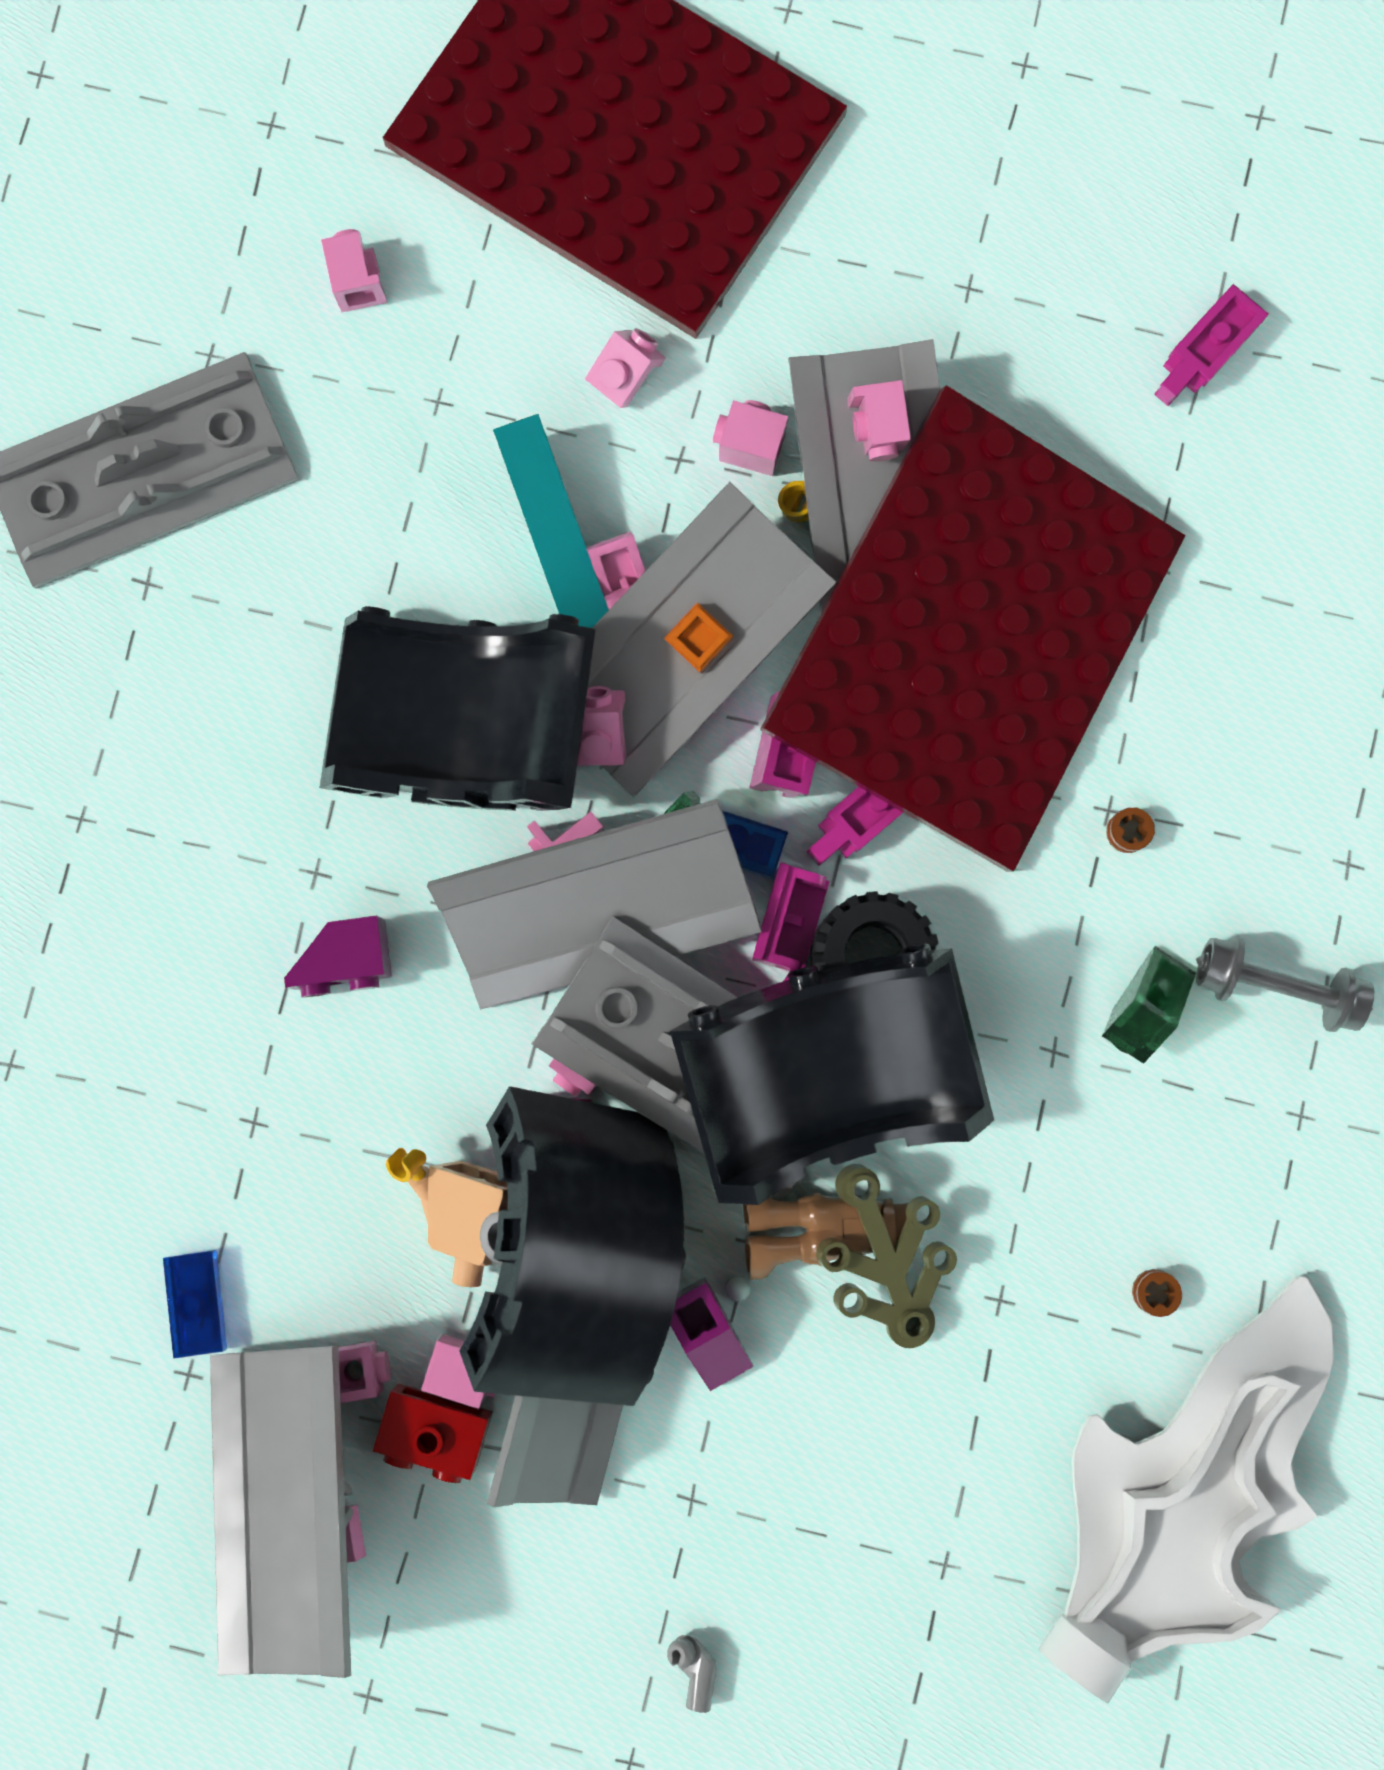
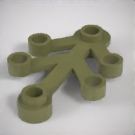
[816,1164,957,1348]

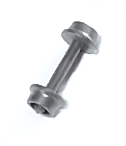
[1196,936,1375,1032]

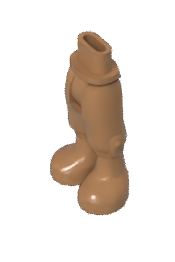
[743,1193,908,1281]

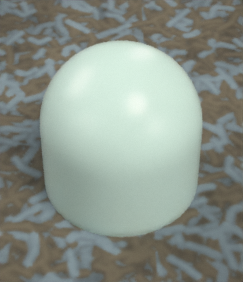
[725,1275,750,1302]

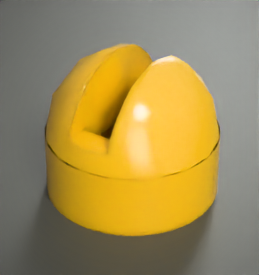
[778,481,809,524]

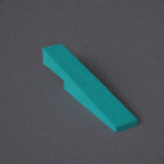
[493,413,609,628]

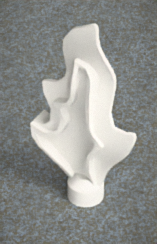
[1038,1276,1334,1704]

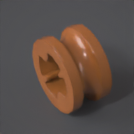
[1106,807,1155,853]
[1132,1269,1182,1317]

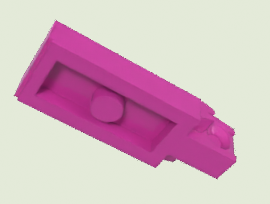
[1154,284,1269,406]
[806,787,903,866]

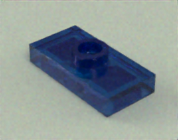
[695,802,788,879]
[163,1249,227,1359]

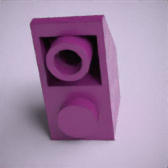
[284,915,392,998]
[670,1277,754,1391]

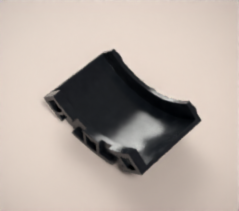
[319,606,596,811]
[670,943,994,1205]
[459,1086,686,1406]

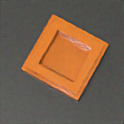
[664,602,734,673]

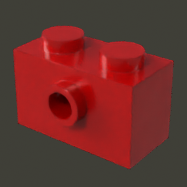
[372,1383,493,1484]

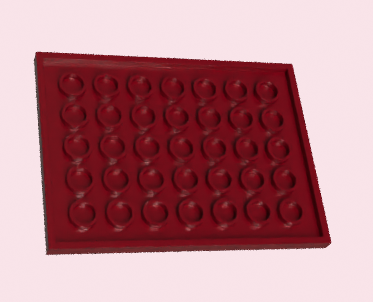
[382,0,847,339]
[760,385,1186,872]

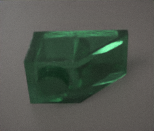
[1102,946,1196,1064]

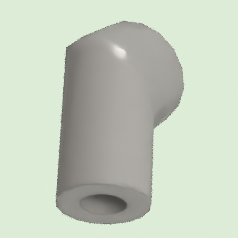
[667,1635,717,1713]

